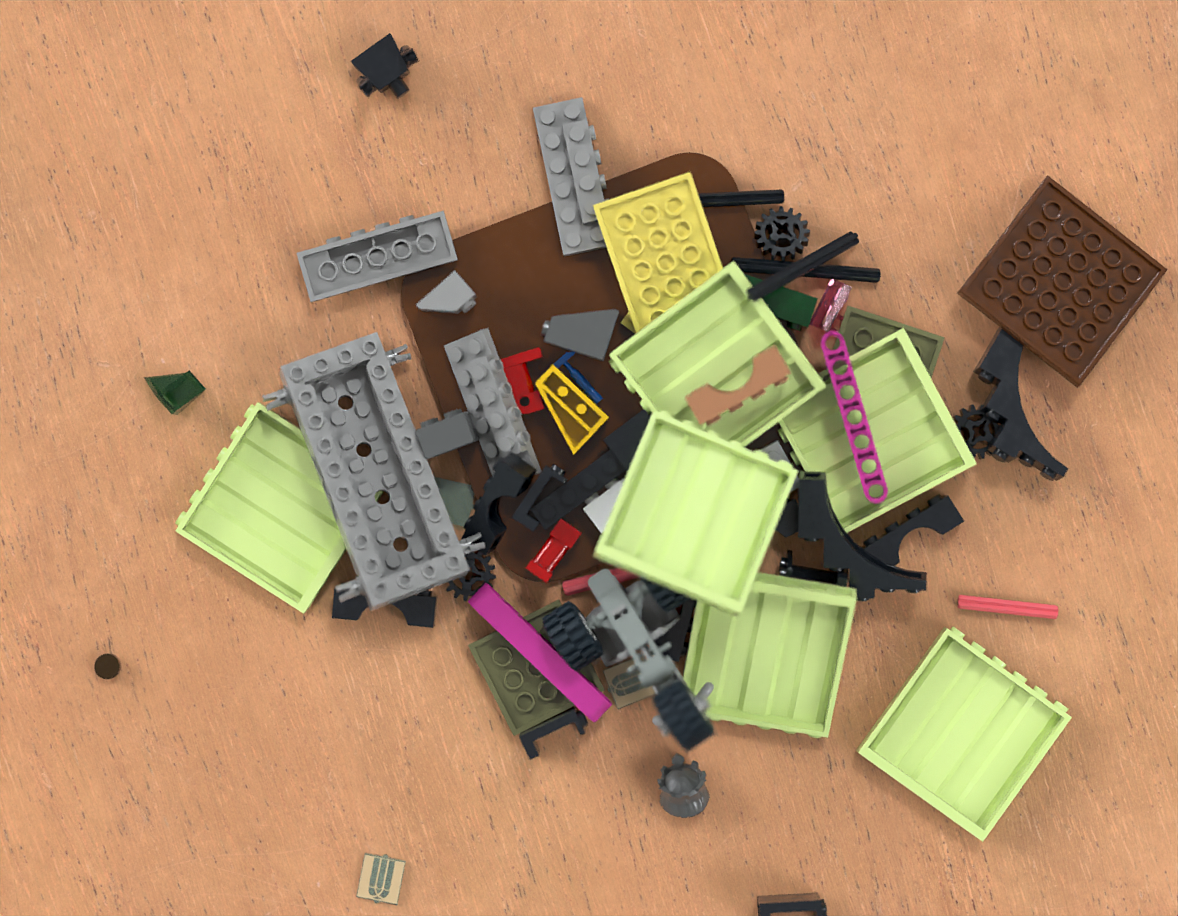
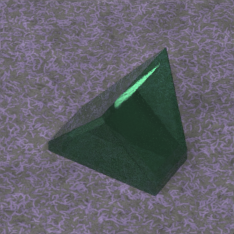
[144,370,206,415]

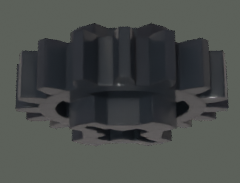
[754,206,810,262]
[952,404,1000,460]
[446,551,496,601]

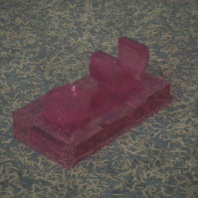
[809,279,852,332]

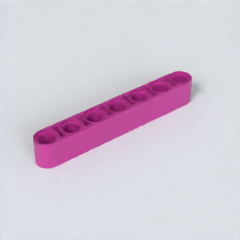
[821,331,888,503]
[468,583,613,723]

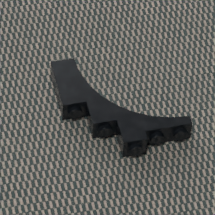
[973,327,1068,481]
[798,471,927,601]

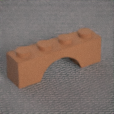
[685,344,791,426]

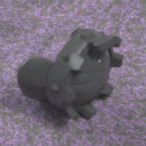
[657,753,710,818]

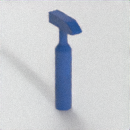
[553,352,603,405]

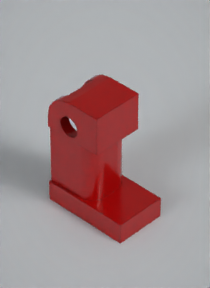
[500,347,545,414]
[526,518,582,583]

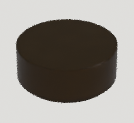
[94,653,121,679]

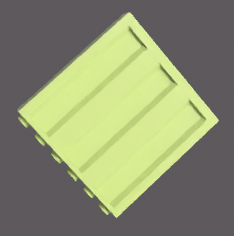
[609,261,826,446]
[778,328,977,532]
[175,402,384,614]
[593,410,798,617]
[682,572,857,738]
[856,627,1072,842]

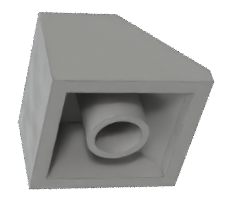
[416,271,477,314]

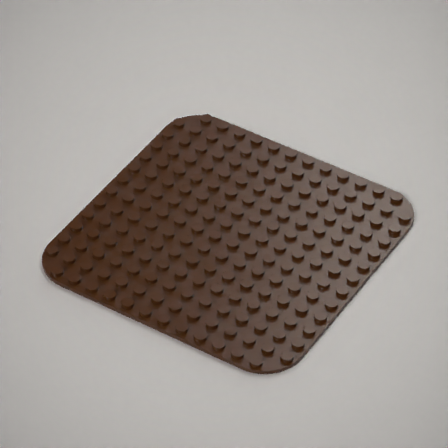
[401,152,805,582]

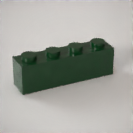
[723,267,818,331]

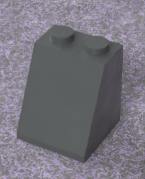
[541,309,619,362]

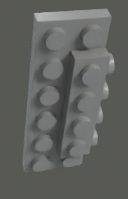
[533,97,609,257]
[297,211,458,302]
[444,328,542,476]

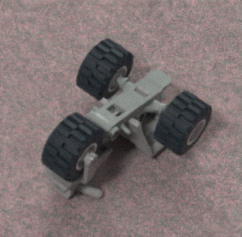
[542,569,715,752]

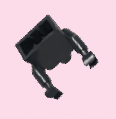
[351,33,419,99]

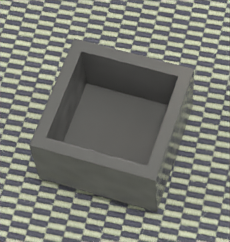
[415,409,479,459]

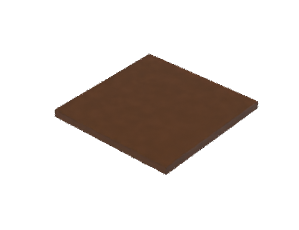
[957,176,1168,388]

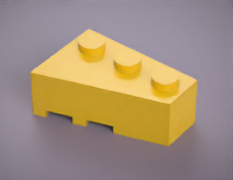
[535,365,609,455]

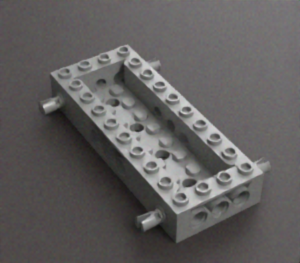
[262,332,485,611]

